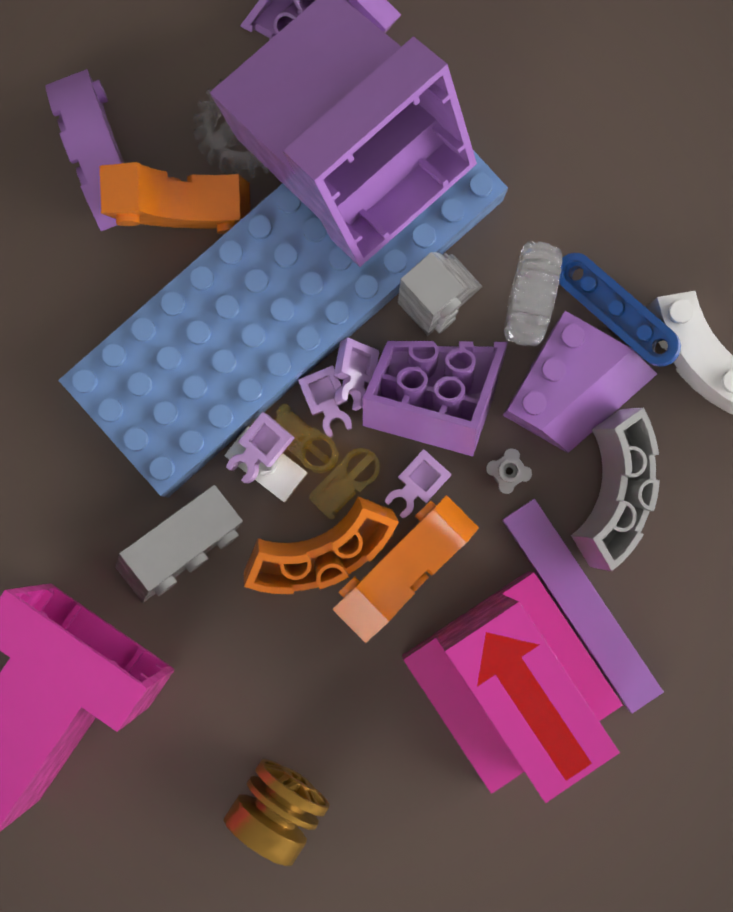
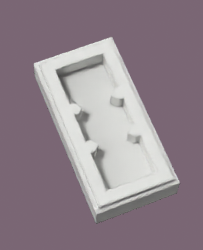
[224,426,308,503]

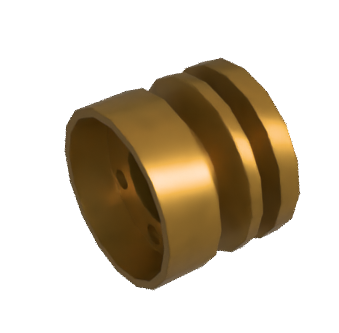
[223,759,330,866]

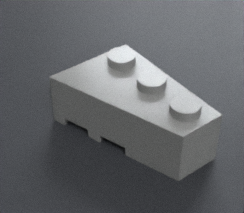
[398,252,483,336]
[115,485,243,603]

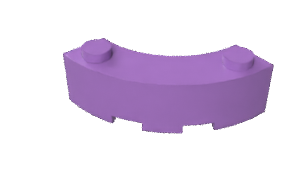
[45,69,124,231]

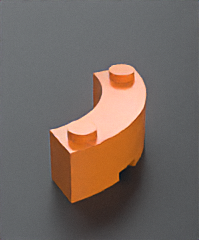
[99,162,251,234]
[332,495,479,643]
[244,496,399,594]

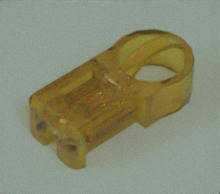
[273,404,339,473]
[309,448,380,519]

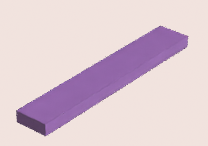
[502,499,664,713]

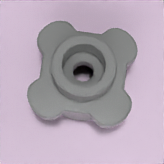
[486,448,532,494]

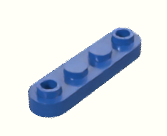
[556,253,681,367]

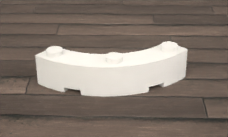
[647,291,733,415]

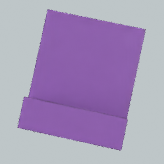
[209,0,477,267]

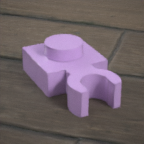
[334,337,379,411]
[298,365,352,438]
[226,412,295,484]
[385,449,452,518]

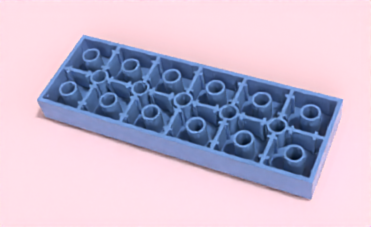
[58,150,508,498]

